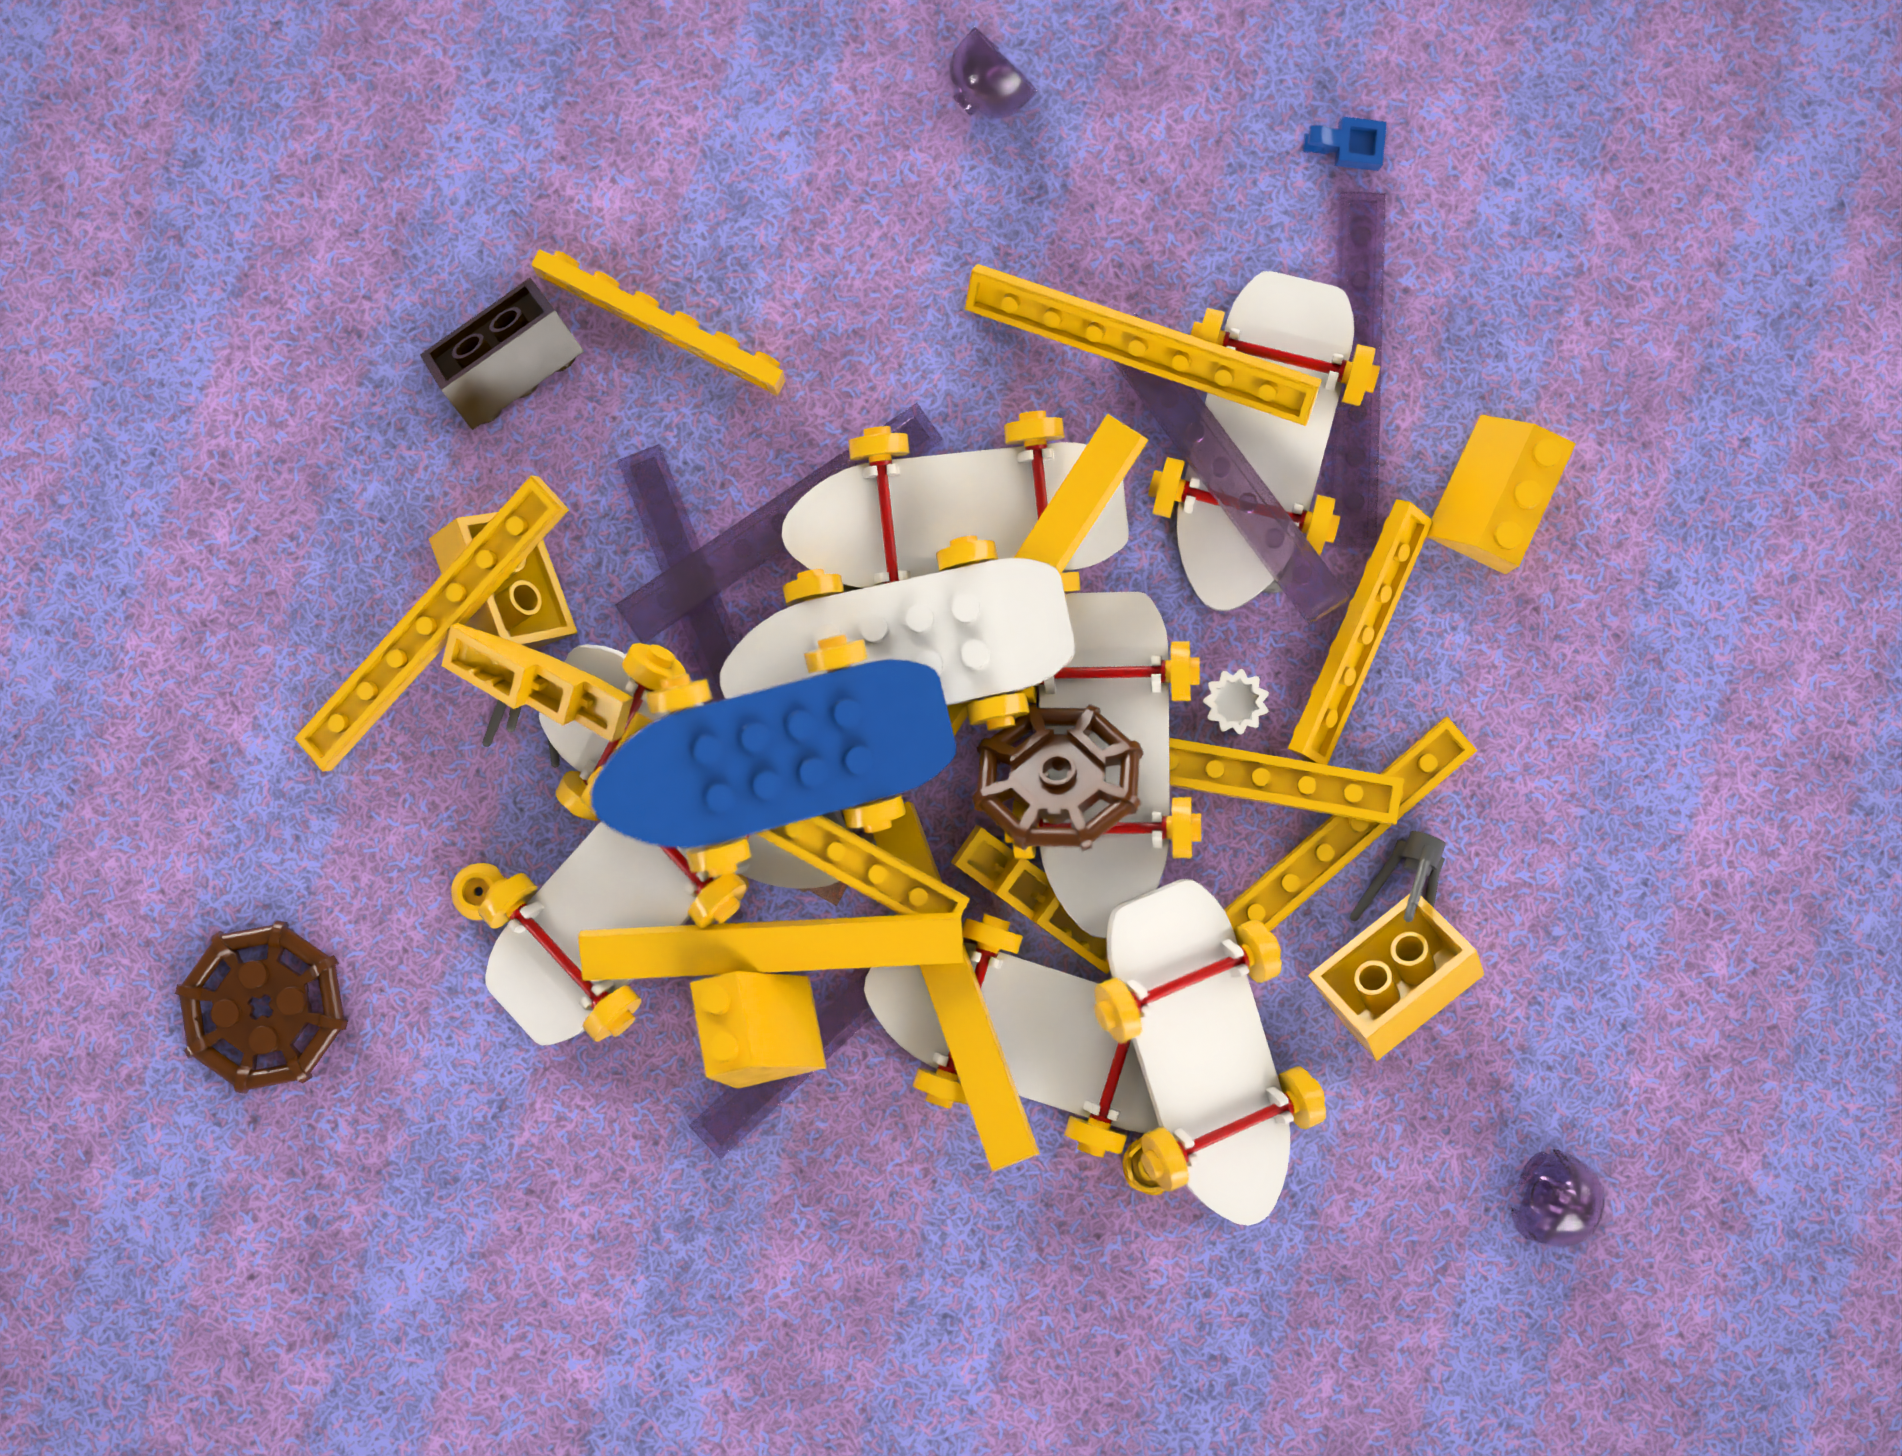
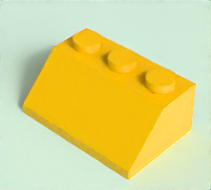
[1426,415,1576,575]
[429,512,578,650]
[1308,894,1485,1061]

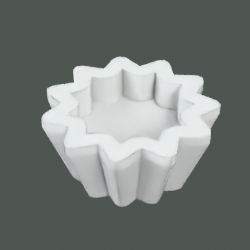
[1203,669,1269,735]

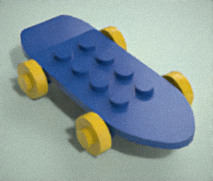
[590,634,956,877]

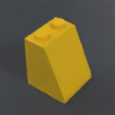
[690,971,827,1089]

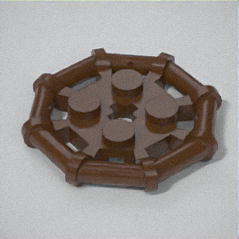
[972,704,1143,851]
[175,920,348,1094]

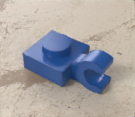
[1303,116,1387,171]

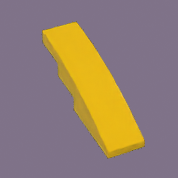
[441,623,634,742]
[950,825,1110,974]

